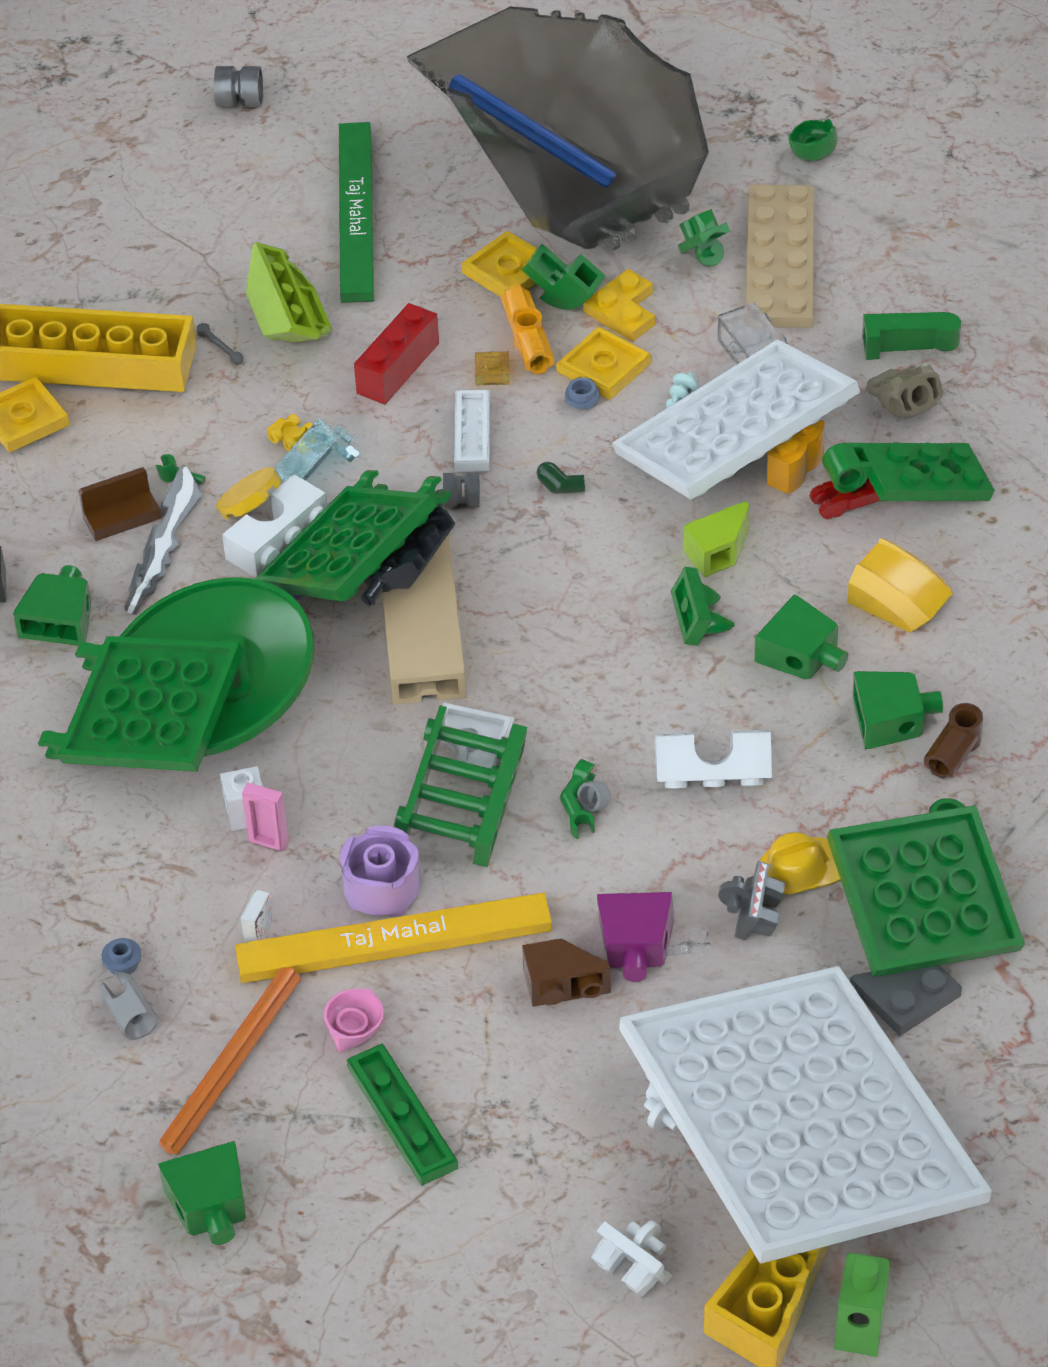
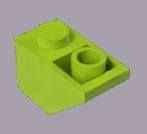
[683,501,749,577]

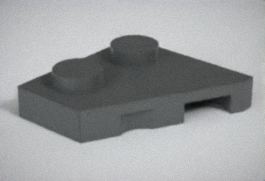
[850,965,962,1036]

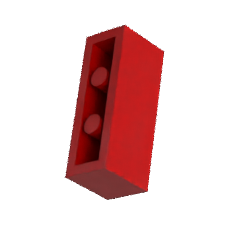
[354,303,439,405]

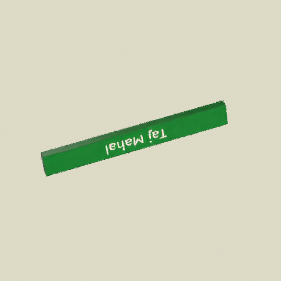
[339,122,374,303]

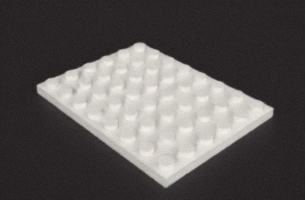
[619,966,992,1264]

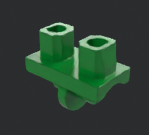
[678,209,731,267]

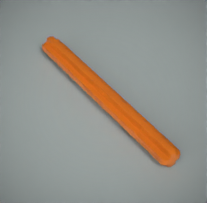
[159,967,301,1155]

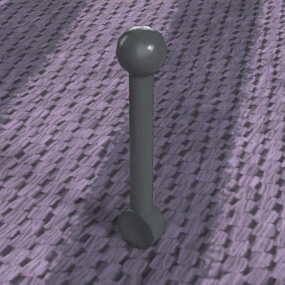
[197,323,243,365]

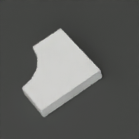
[441,702,515,769]

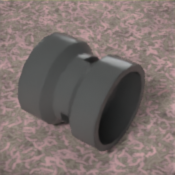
[443,472,480,508]

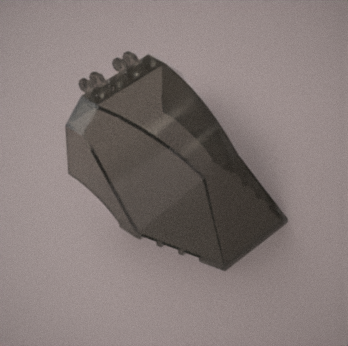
[407,6,709,251]

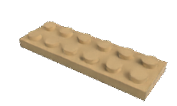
[745,184,814,328]

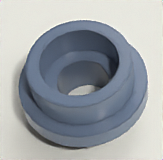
[565,378,599,409]
[101,938,142,975]

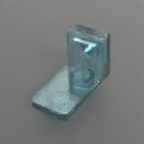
[275,418,359,481]

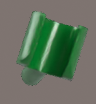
[155,454,206,485]

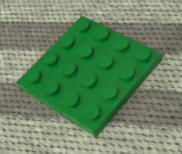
[826,805,1025,977]

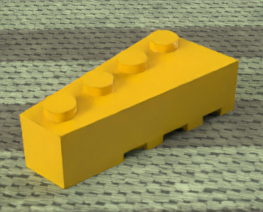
[703,1246,829,1367]

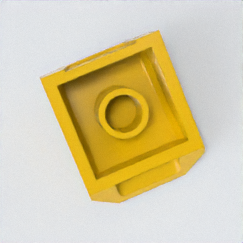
[847,538,953,633]

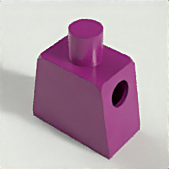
[597,892,674,982]

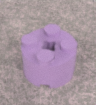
[340,825,421,917]

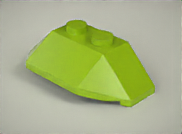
[246,242,333,343]

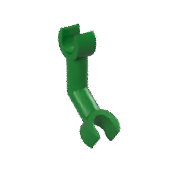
[560,759,596,839]

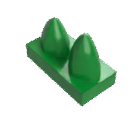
[670,566,735,646]

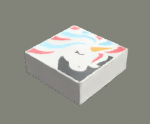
[241,890,273,942]

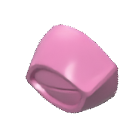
[323,989,384,1052]

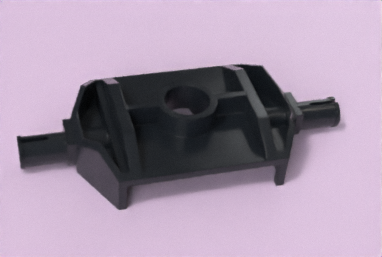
[361,489,456,606]

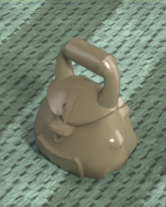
[866,362,943,419]

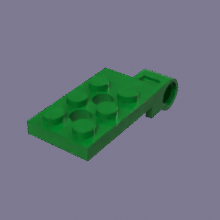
[822,442,995,501]

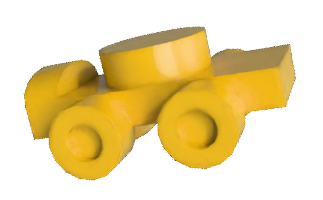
[267,413,318,455]

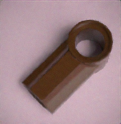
[924,703,983,779]

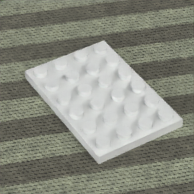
[612,339,860,500]

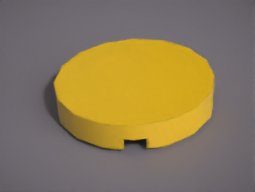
[216,467,282,519]

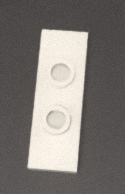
[454,390,490,472]

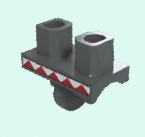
[718,861,785,940]

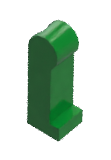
[862,312,961,360]

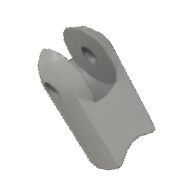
[100,972,158,1040]

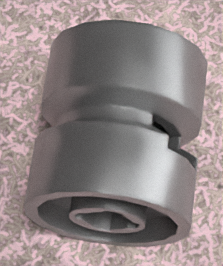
[214,66,263,107]

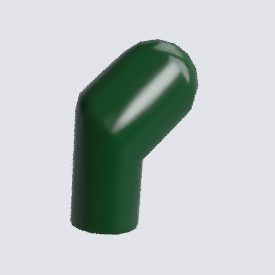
[536,461,585,494]

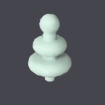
[666,372,699,408]

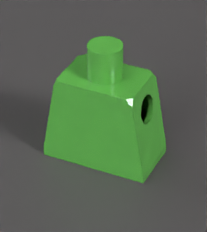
[834,1253,890,1357]

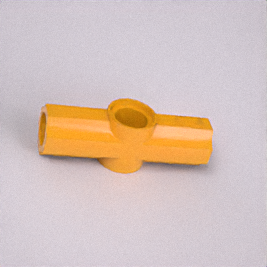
[501,285,554,375]

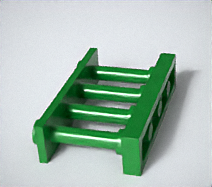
[394,705,528,867]

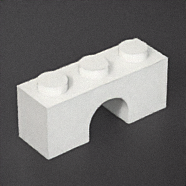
[222,474,327,577]
[655,729,772,788]

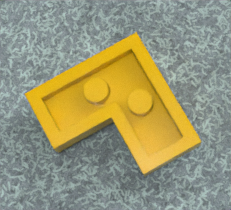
[583,268,656,342]

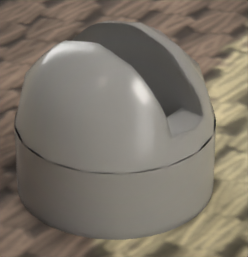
[577,781,611,813]

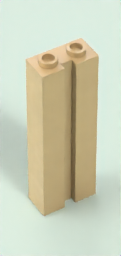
[382,534,467,705]

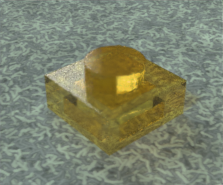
[475,351,510,386]

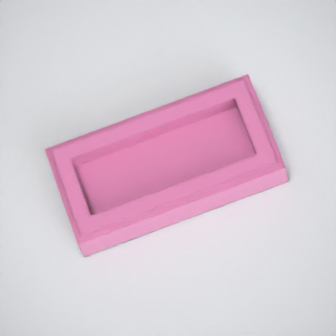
[242,782,289,851]

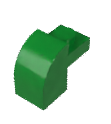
[521,243,606,310]

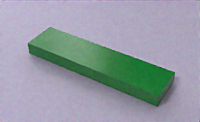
[347,1043,458,1186]

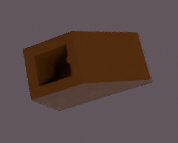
[522,938,611,1007]

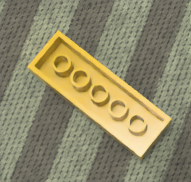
[0,304,197,392]

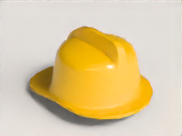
[760,832,841,895]

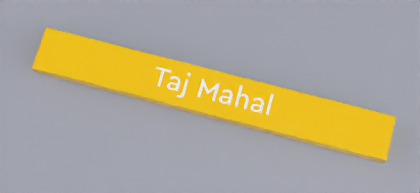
[235,892,552,983]

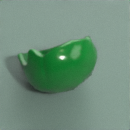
[788,119,837,162]

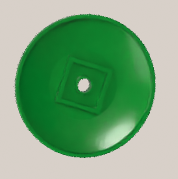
[119,577,315,757]

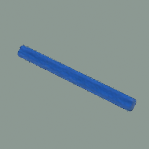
[449,74,616,188]

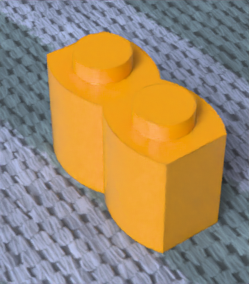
[767,420,825,494]

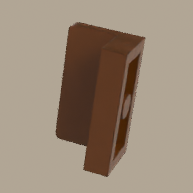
[78,467,162,541]

